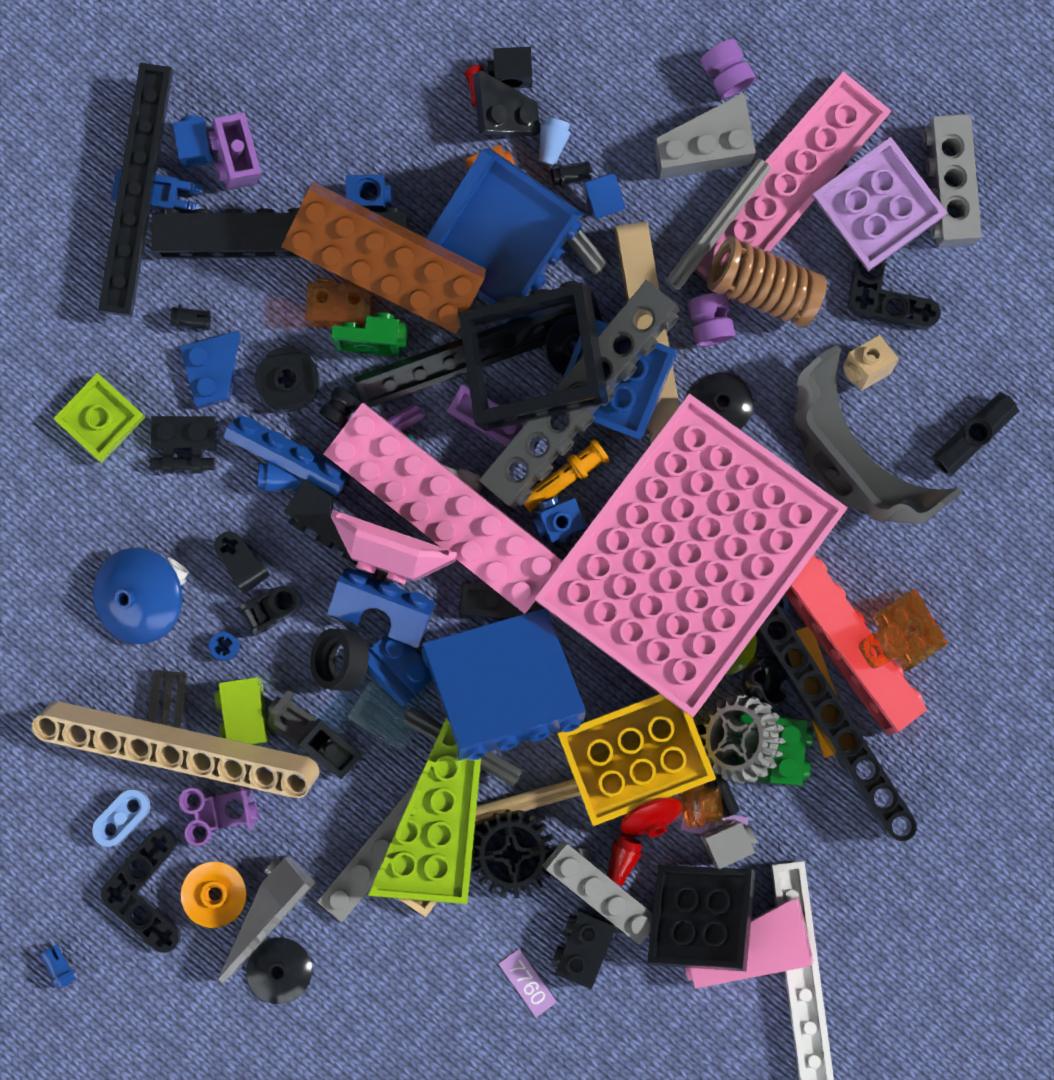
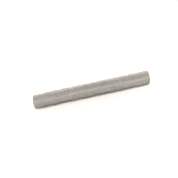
[666,159,771,290]

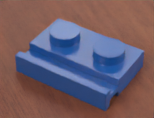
[367,632,433,708]

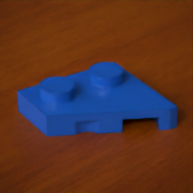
[180,330,242,409]

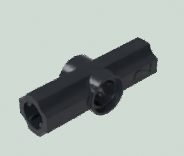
[931,391,1020,477]

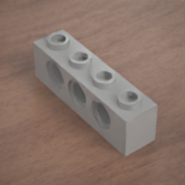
[923,114,982,248]

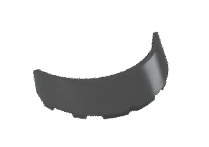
[794,345,962,525]

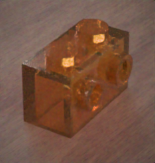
[306,278,373,329]

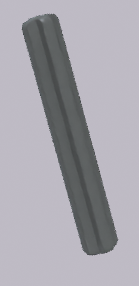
[404,708,522,785]

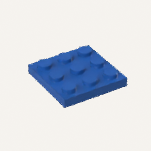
[562,319,678,441]

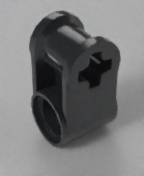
[215,532,271,594]
[237,586,302,637]

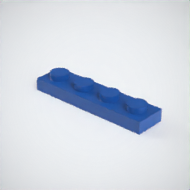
[223,414,351,496]

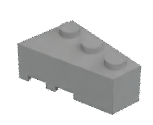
[654,92,756,179]

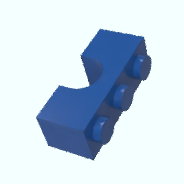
[327,568,436,648]

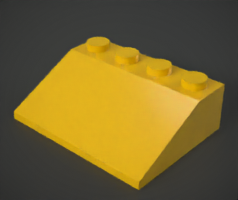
[557,694,716,826]

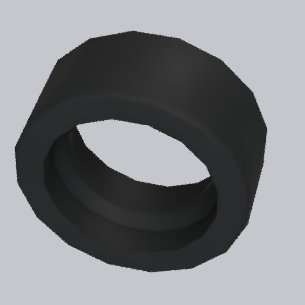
[310,628,369,691]

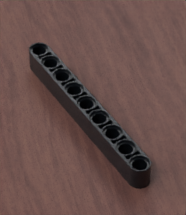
[757,603,917,841]

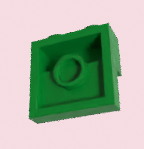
[331,312,408,357]
[736,715,813,786]

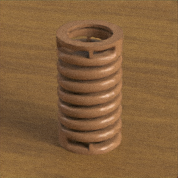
[707,236,827,328]

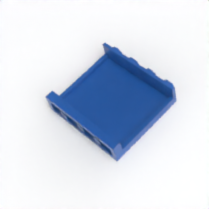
[426,148,583,322]
[422,608,586,761]

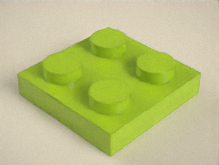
[53,372,145,463]

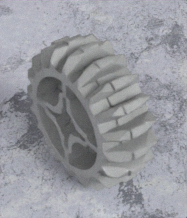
[700,694,786,784]

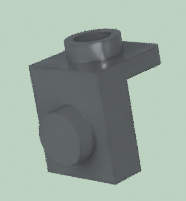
[266,690,317,748]

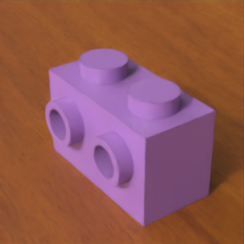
[207,112,261,190]

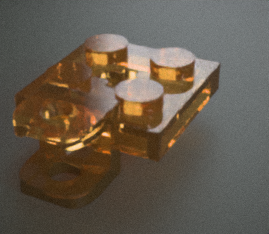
[859,588,948,672]

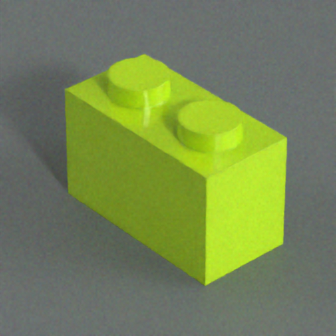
[215,677,270,745]

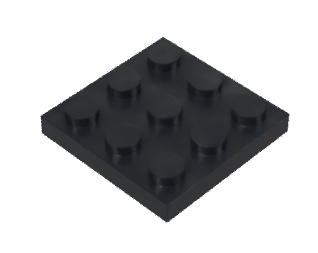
[647,865,756,972]

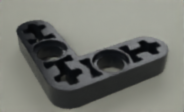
[848,256,941,330]
[101,829,181,953]

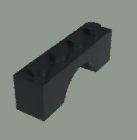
[284,479,395,582]

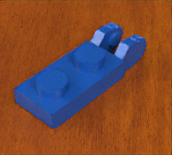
[111,169,204,213]

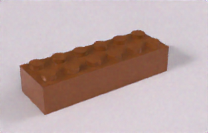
[281,182,486,334]

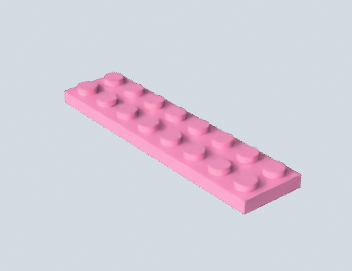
[681,71,891,300]
[324,403,563,614]

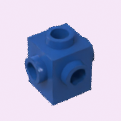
[532,496,586,545]

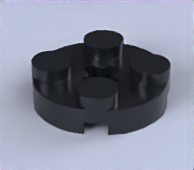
[255,347,320,412]

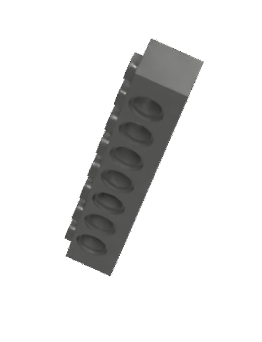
[479,280,680,508]

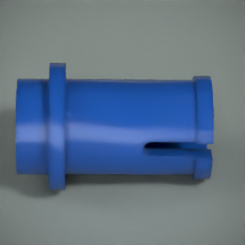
[39,944,76,990]

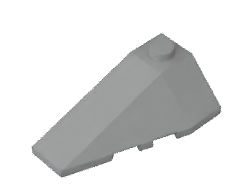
[218,856,317,984]

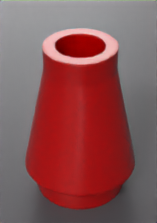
[606,834,643,886]

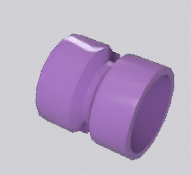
[700,39,756,99]
[687,293,736,347]

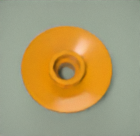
[181,861,247,928]

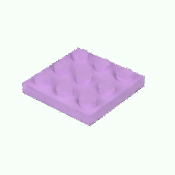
[812,137,948,272]

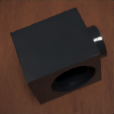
[487,47,532,88]

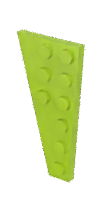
[368,717,481,904]

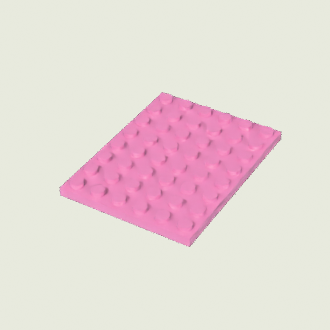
[534,394,848,718]

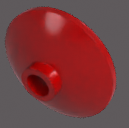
[620,798,683,837]

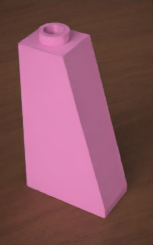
[685,896,814,989]

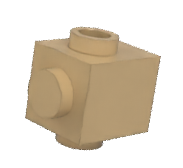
[843,335,899,391]

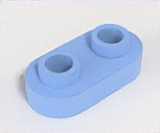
[92,789,150,847]

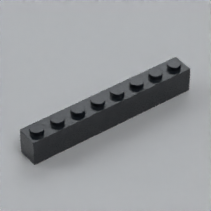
[151,207,408,259]

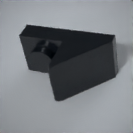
[296,718,363,779]

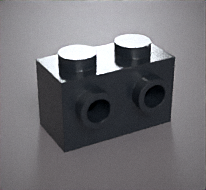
[551,909,616,989]

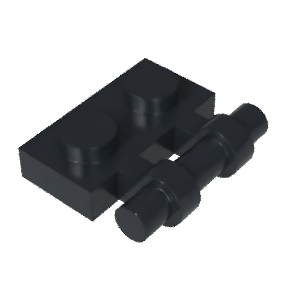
[150,416,217,474]

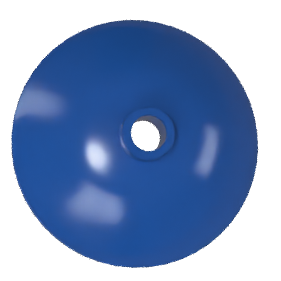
[93,547,182,644]

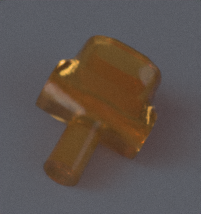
[678,785,723,827]

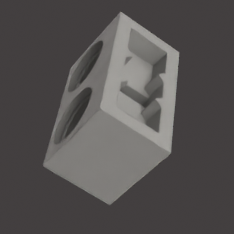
[699,819,757,869]

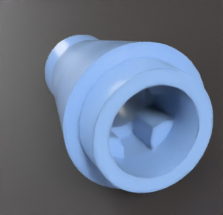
[538,117,571,166]

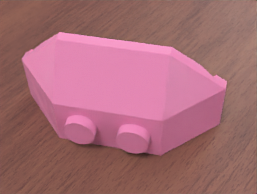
[331,510,457,584]

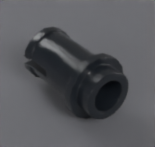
[551,161,592,188]
[170,304,211,331]

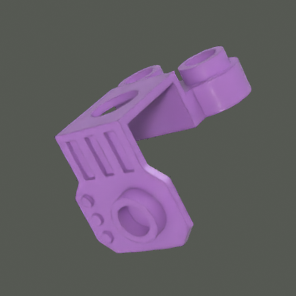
[179,786,259,846]

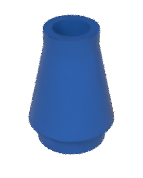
[257,461,304,492]

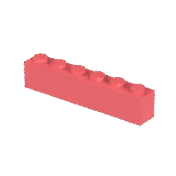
[784,554,928,736]

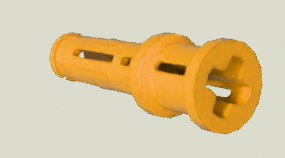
[523,438,610,514]

